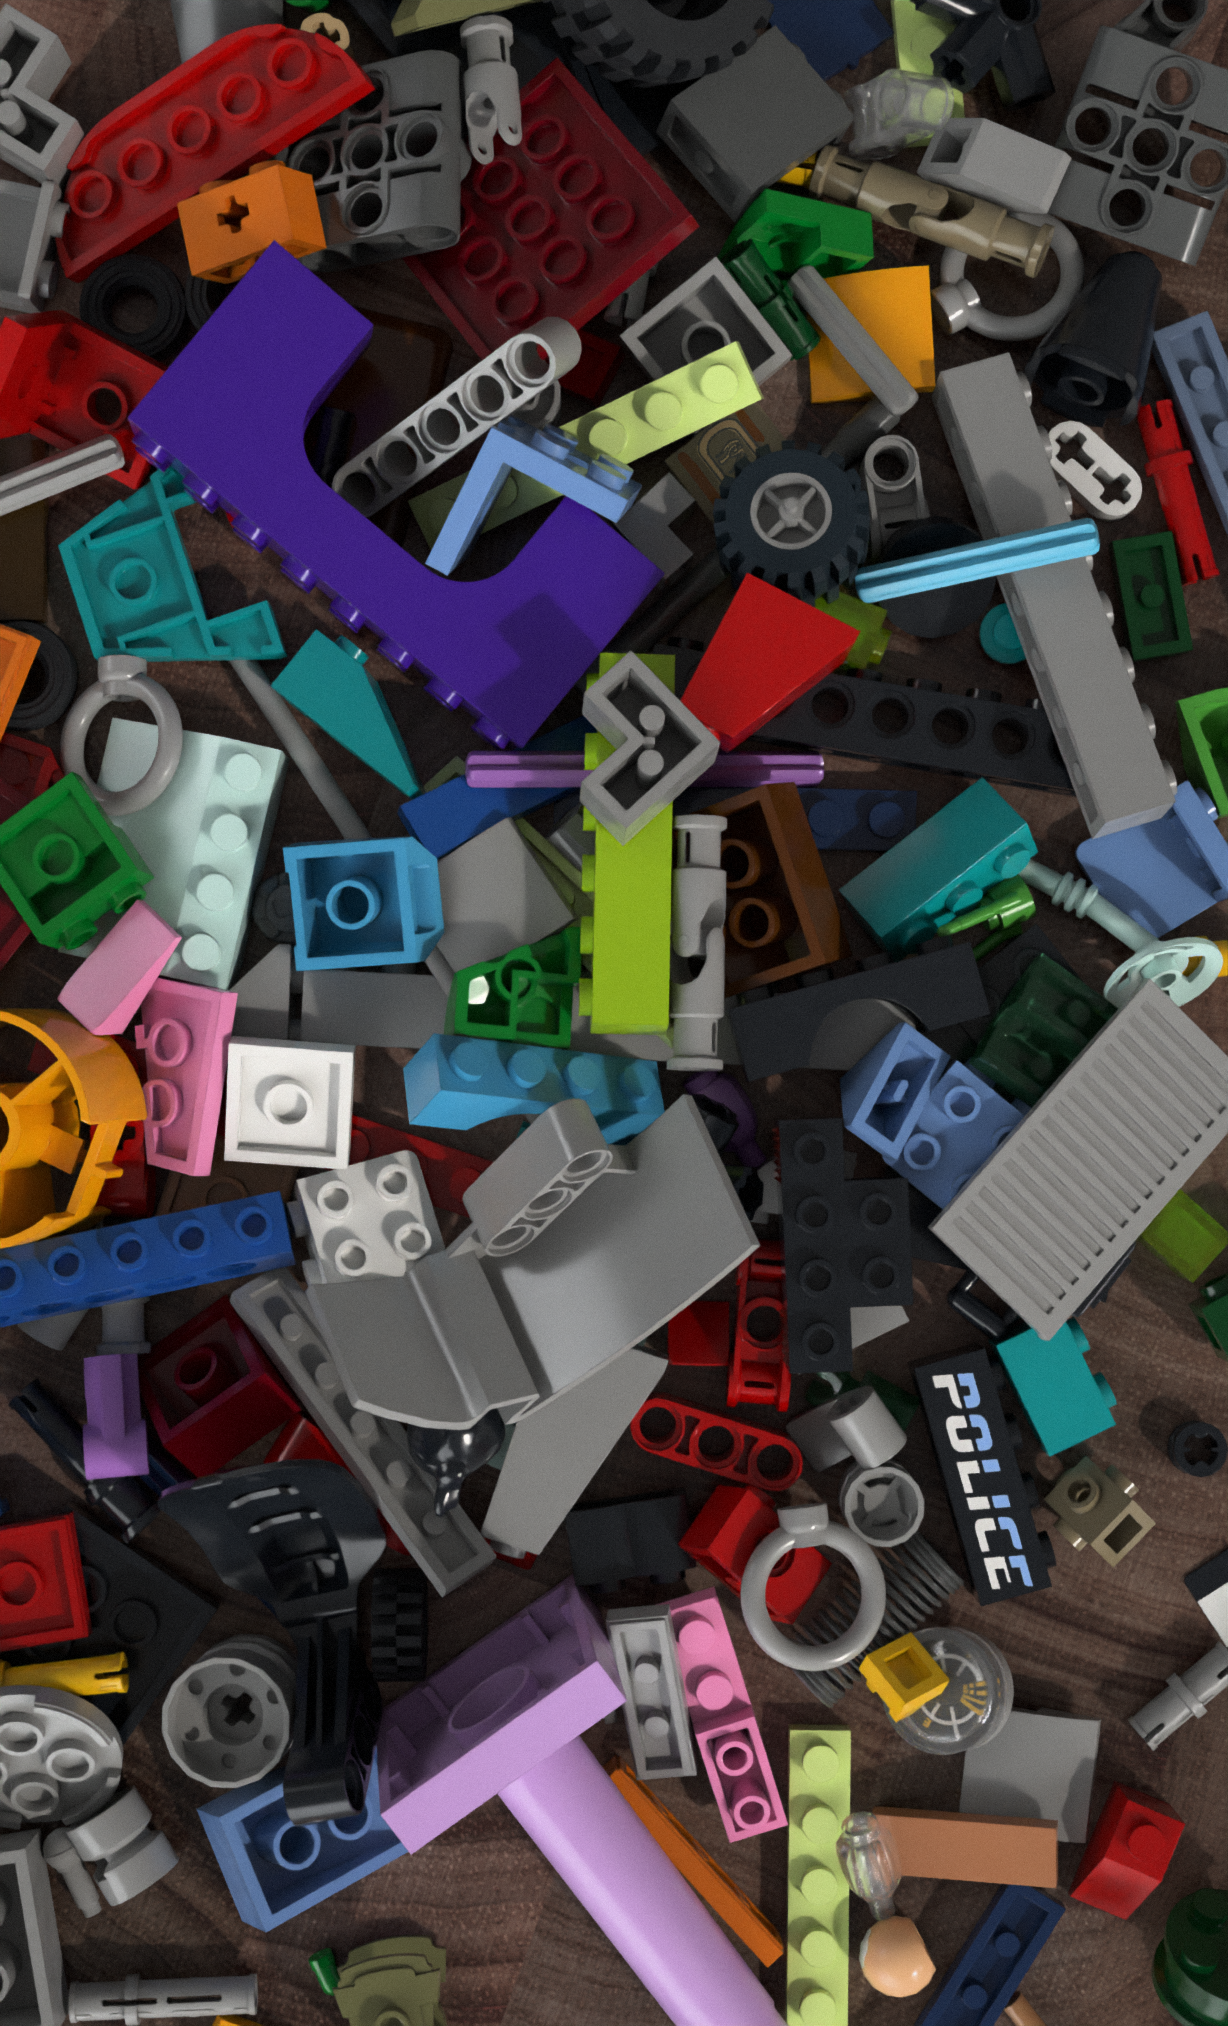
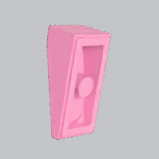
[57,900,182,1035]

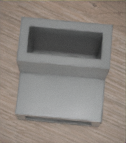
[613,472,695,593]

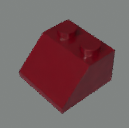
[138,1294,301,1478]

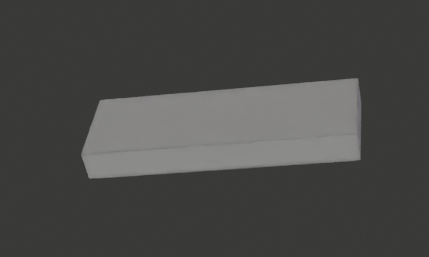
[606,1604,698,1780]

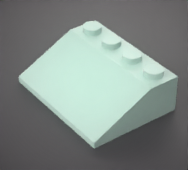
[58,718,290,991]

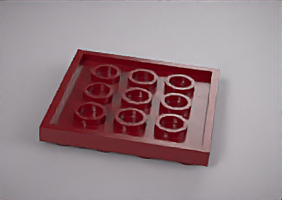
[402,57,700,360]

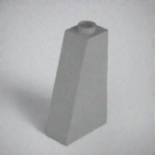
[480,1344,669,1559]

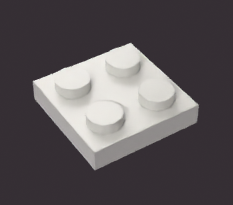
[224,1036,356,1170]

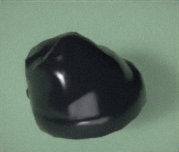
[407,1408,505,1518]

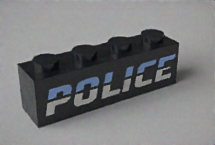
[907,1342,1057,1606]

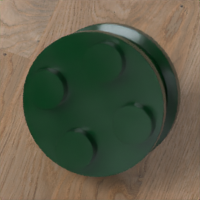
[1151,1888,1228,2026]

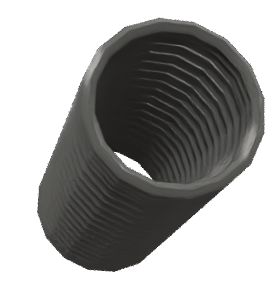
[789,1530,964,1708]

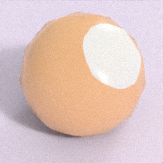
[859,1916,936,1998]

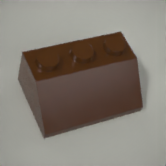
[672,782,853,999]

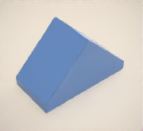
[840,1022,951,1161]

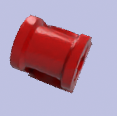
[90,1120,156,1219]

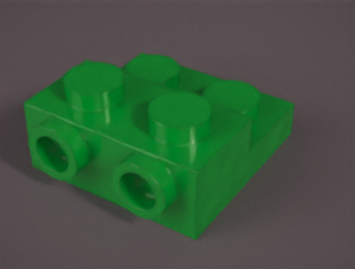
[0,771,155,950]

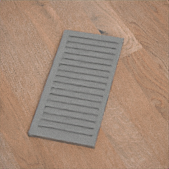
[928,978,1228,1341]

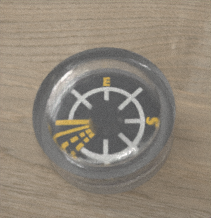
[882,1626,1014,1755]

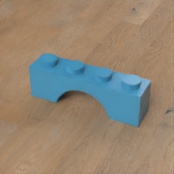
[403,1033,665,1146]

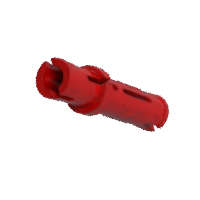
[1135,399,1220,586]

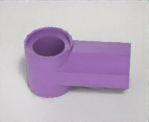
[83,1354,150,1480]

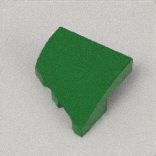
[717,189,874,282]
[444,926,582,1050]

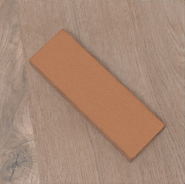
[871,1806,1058,1888]

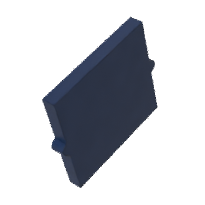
[767,0,894,82]

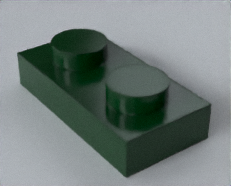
[1108,531,1193,663]

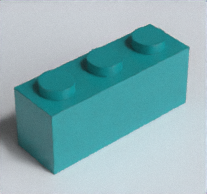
[839,777,1038,963]

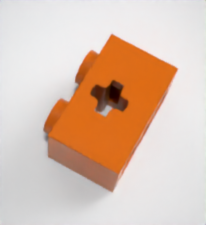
[177,160,327,284]

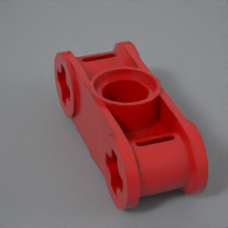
[725,1238,791,1412]

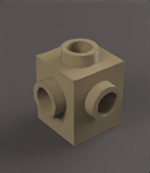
[1043,1456,1156,1568]

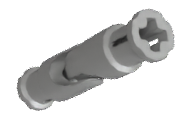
[667,814,727,1071]

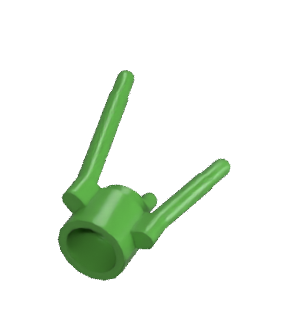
[937,874,1036,963]

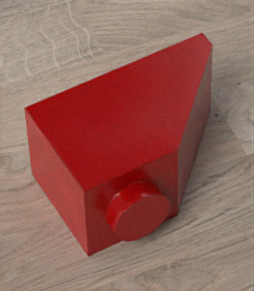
[1068,1781,1185,1920]

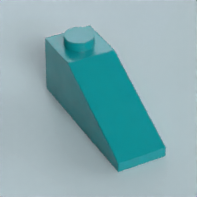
[270,629,426,800]

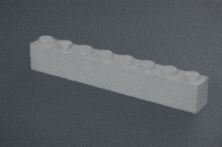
[931,352,1177,839]

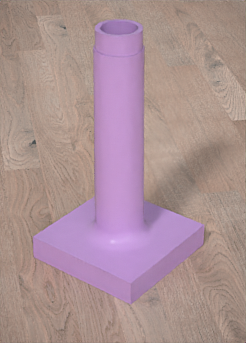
[376,1574,788,2026]

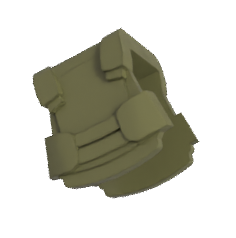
[332,1935,448,2026]

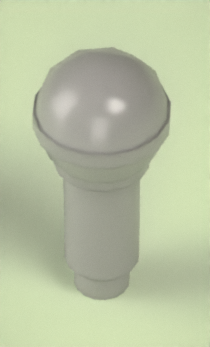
[42,1827,102,1918]

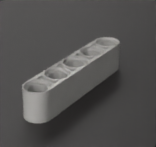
[332,317,582,517]

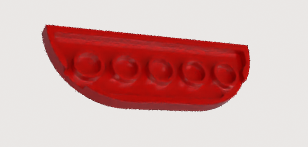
[55,24,376,283]

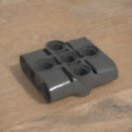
[1048,25,1228,266]
[287,50,472,272]

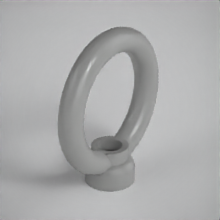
[930,212,1085,341]
[60,655,183,816]
[740,1503,886,1671]

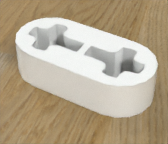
[1048,421,1142,522]

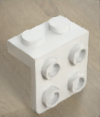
[285,1150,445,1287]

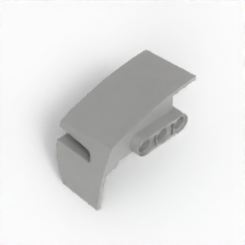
[305,1094,760,1430]

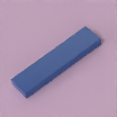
[397,715,597,860]

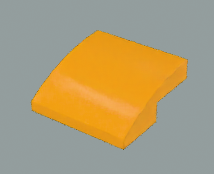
[806,265,936,404]

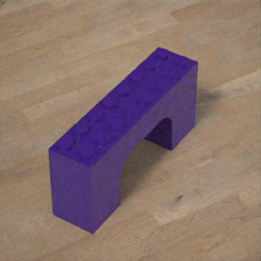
[127,240,665,751]

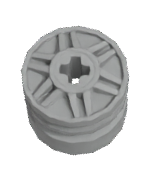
[162,1634,298,1788]

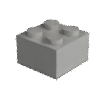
[619,257,792,437]

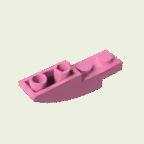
[656,1586,788,1843]

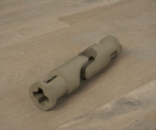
[809,144,1055,278]

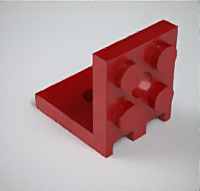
[0,309,169,490]

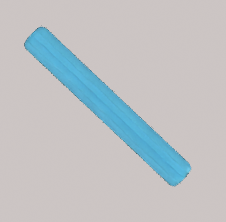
[855,518,1100,603]

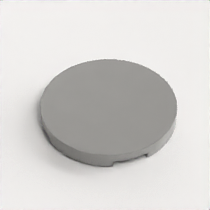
[0,1685,123,1830]

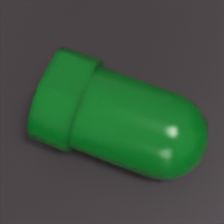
[308,1948,340,1996]

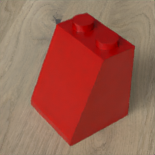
[680,573,861,753]

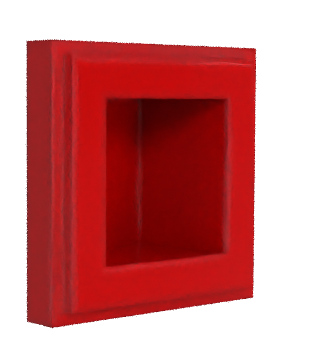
[667,1301,729,1366]

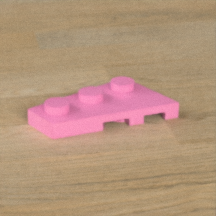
[135,975,238,1176]

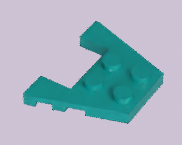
[58,466,288,662]

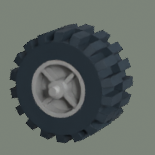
[713,440,870,607]

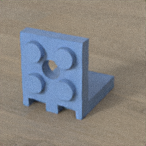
[425,415,642,575]

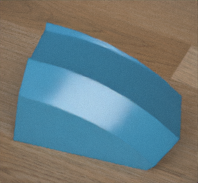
[283,837,445,971]

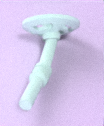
[1019,858,1223,1013]

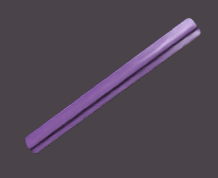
[465,751,824,788]

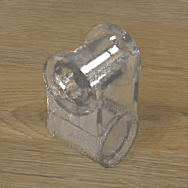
[844,68,954,161]

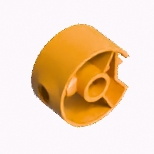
[0,1008,147,1249]

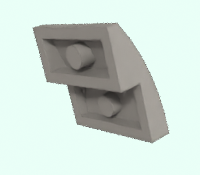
[436,817,579,973]
[959,1706,1101,1843]

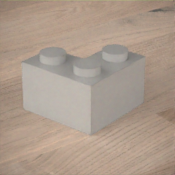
[0,3,85,190]
[579,651,720,846]

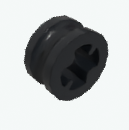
[1167,1420,1228,1477]

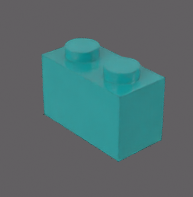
[988,1317,1117,1457]

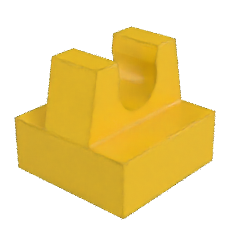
[859,1632,950,1723]

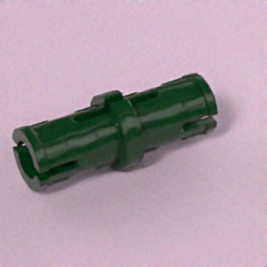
[720,239,821,361]

